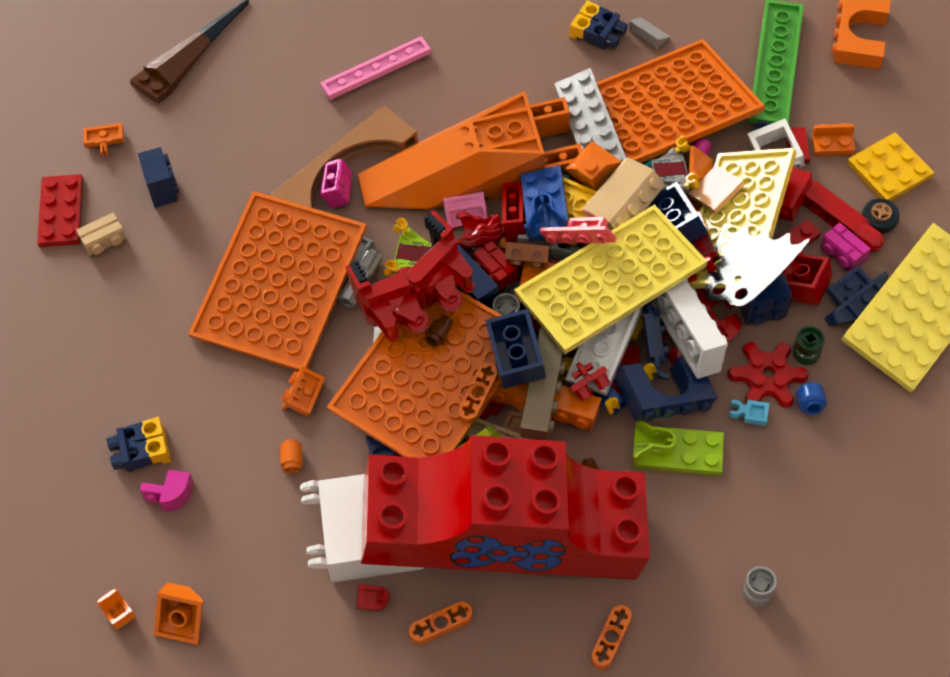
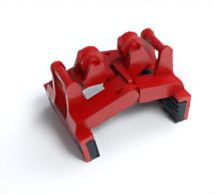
[345,210,475,342]

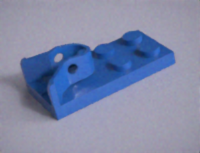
[520,165,569,242]

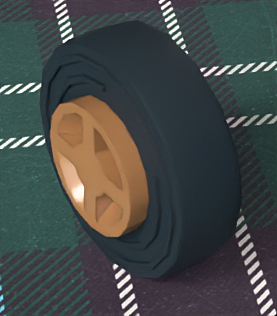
[862,198,900,234]

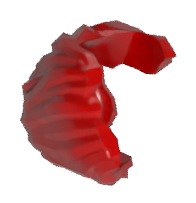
[456,211,503,249]

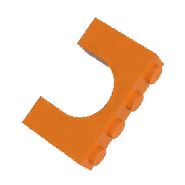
[831,0,891,69]

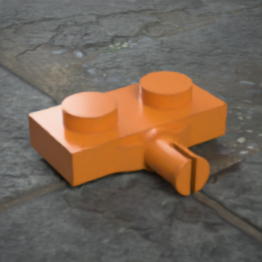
[83,123,124,156]

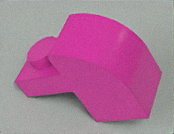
[140,470,194,511]

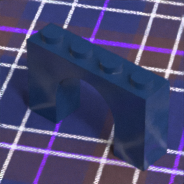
[614,357,718,422]

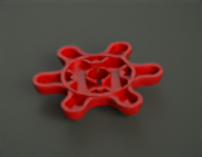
[727,342,809,408]

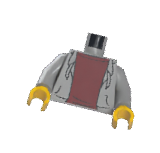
[651,136,699,196]

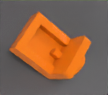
[97,589,136,630]

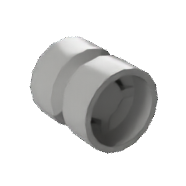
[492,293,520,315]
[743,566,777,607]

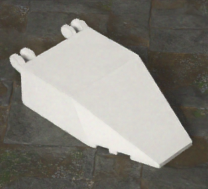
[300,474,424,582]

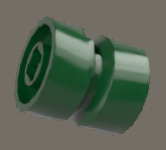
[793,326,825,365]

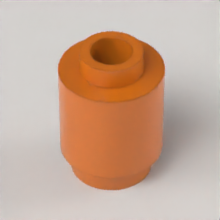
[280,439,303,473]

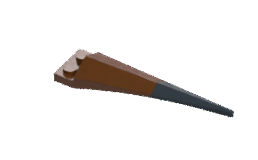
[130,0,249,103]

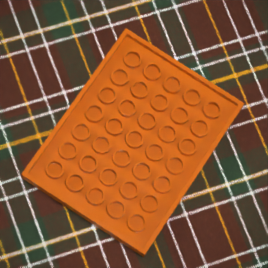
[596,39,765,163]
[188,191,368,371]
[327,289,502,458]

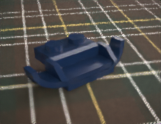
[824,265,890,327]
[642,297,669,380]

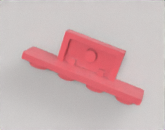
[539,217,617,244]

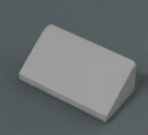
[629,17,670,49]

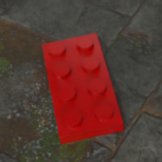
[37,174,83,247]

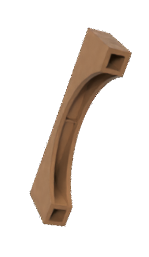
[269,105,418,208]

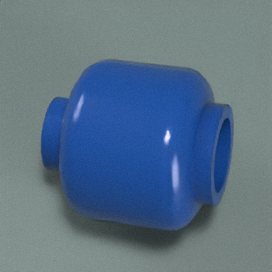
[796,382,827,415]

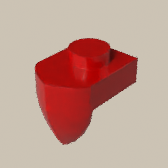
[356,584,391,611]

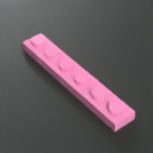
[320,36,431,100]

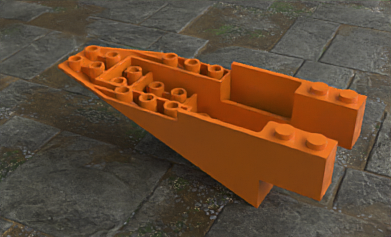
[358,91,582,210]

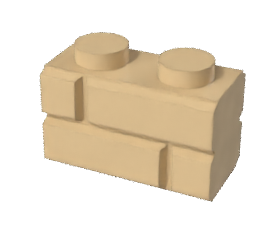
[76,212,126,256]

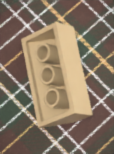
[581,157,665,231]

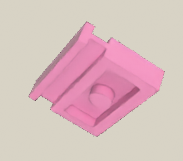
[443,191,488,228]

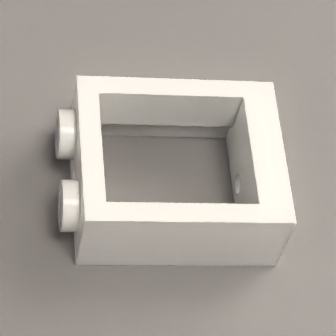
[747,119,805,169]

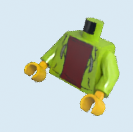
[384,218,432,276]

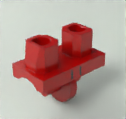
[569,362,610,401]

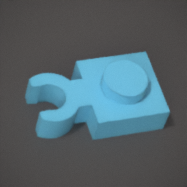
[729,400,769,426]

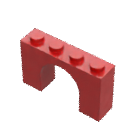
[736,151,812,222]

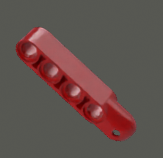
[803,180,884,252]

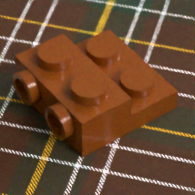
[505,242,551,268]

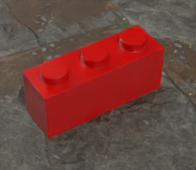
[502,182,526,242]

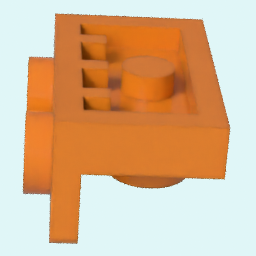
[811,123,856,156]
[281,366,325,417]

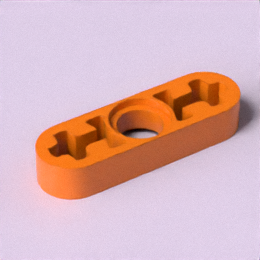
[458,363,498,423]
[409,602,473,645]
[591,605,632,670]

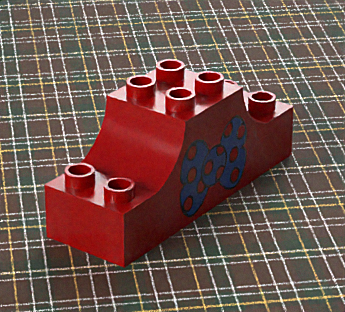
[361,435,650,580]

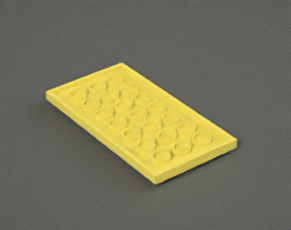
[687,148,797,289]
[514,204,707,354]
[841,223,950,393]

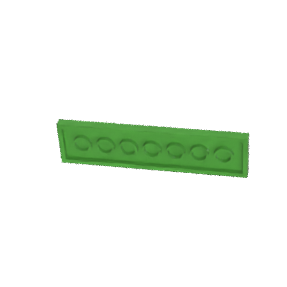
[748,0,804,124]

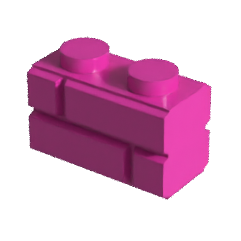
[321,159,353,208]
[821,223,871,271]

